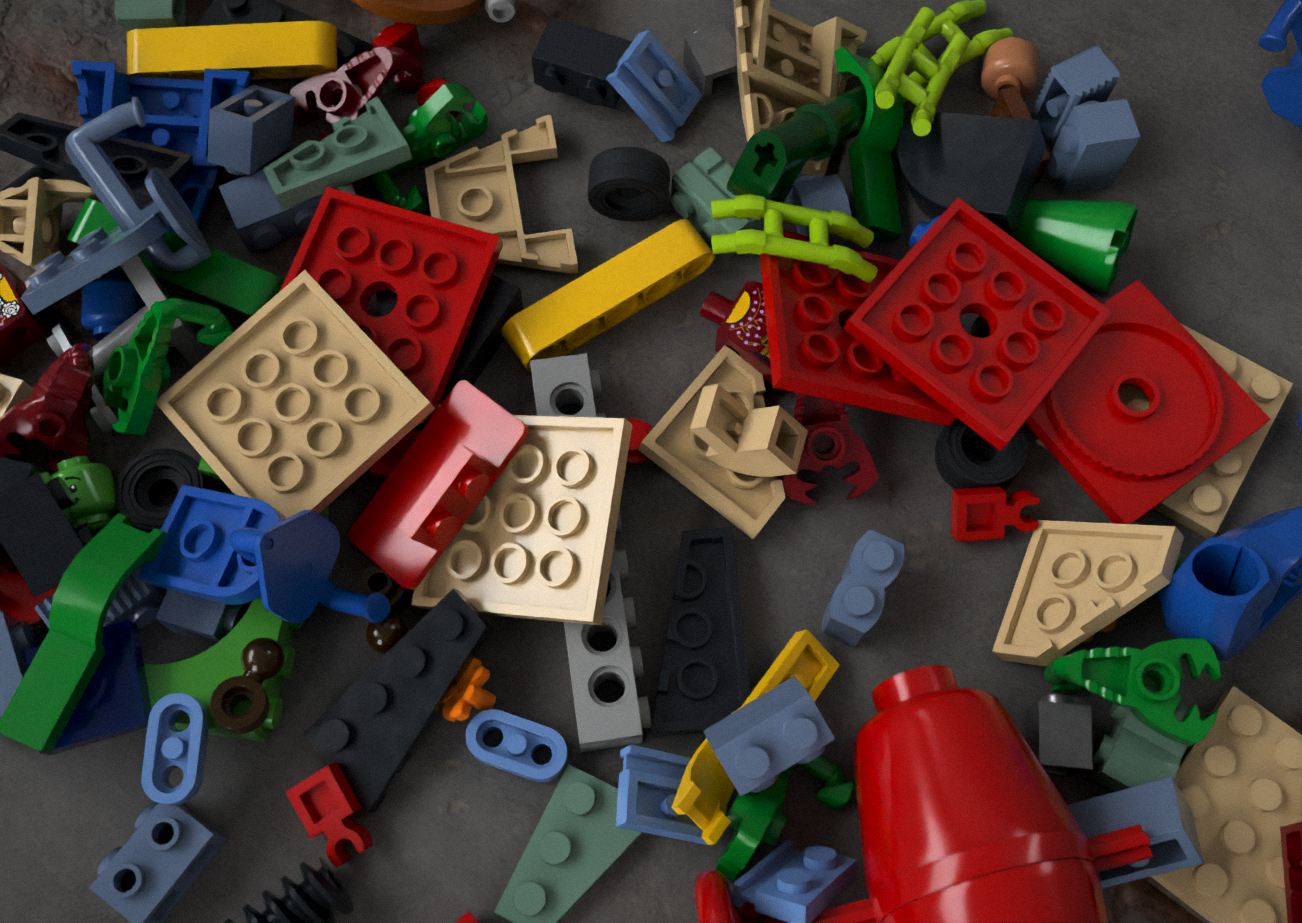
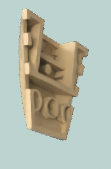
[733,0,867,177]

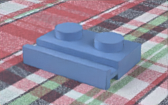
[606,30,703,142]
[616,745,720,845]
[733,840,857,923]

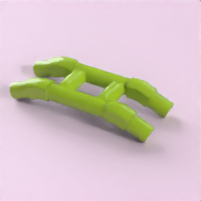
[871,0,1014,104]
[875,7,970,136]
[711,194,878,283]

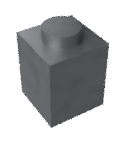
[683,23,739,103]
[1025,694,1093,777]

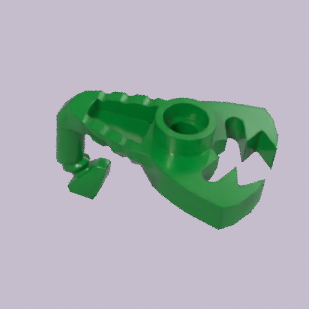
[371,83,488,214]
[103,298,234,437]
[1043,638,1221,747]
[714,755,855,885]

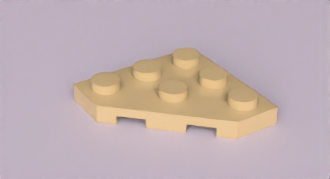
[638,345,785,539]
[992,520,1184,666]

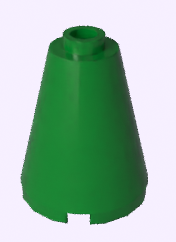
[1014,199,1138,294]

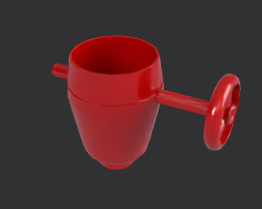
[694,665,1153,923]

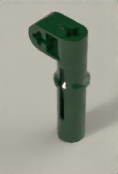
[727,84,867,203]

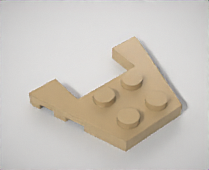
[425,115,579,274]

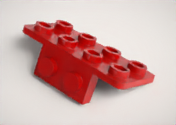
[348,380,529,590]

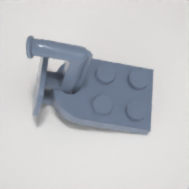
[21,97,212,315]

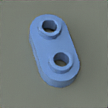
[141,693,210,805]
[465,709,568,782]

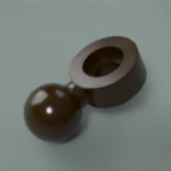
[355,564,410,654]
[210,637,285,734]

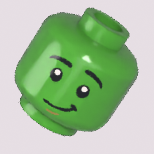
[51,456,118,530]

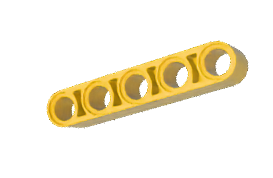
[127,21,337,80]
[501,219,716,372]

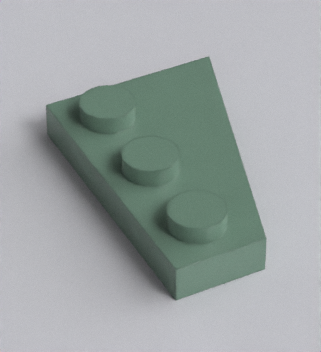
[263,96,412,209]
[494,764,643,923]

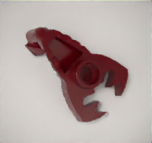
[290,46,426,140]
[0,342,95,476]
[782,393,879,505]

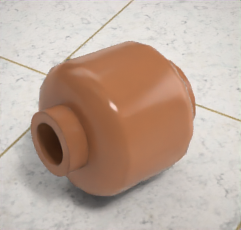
[981,37,1041,100]

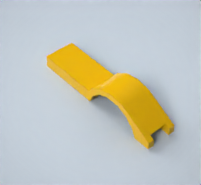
[671,629,840,845]

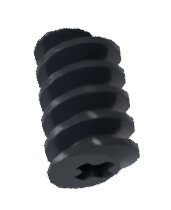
[224,857,354,923]

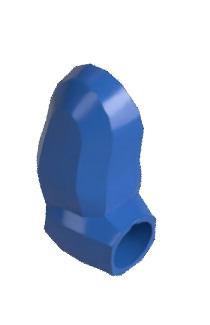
[1157,506,1302,661]

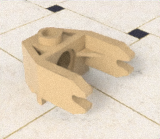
[0,177,113,278]

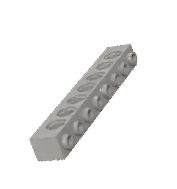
[530,353,651,753]

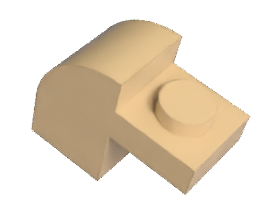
[690,384,808,477]

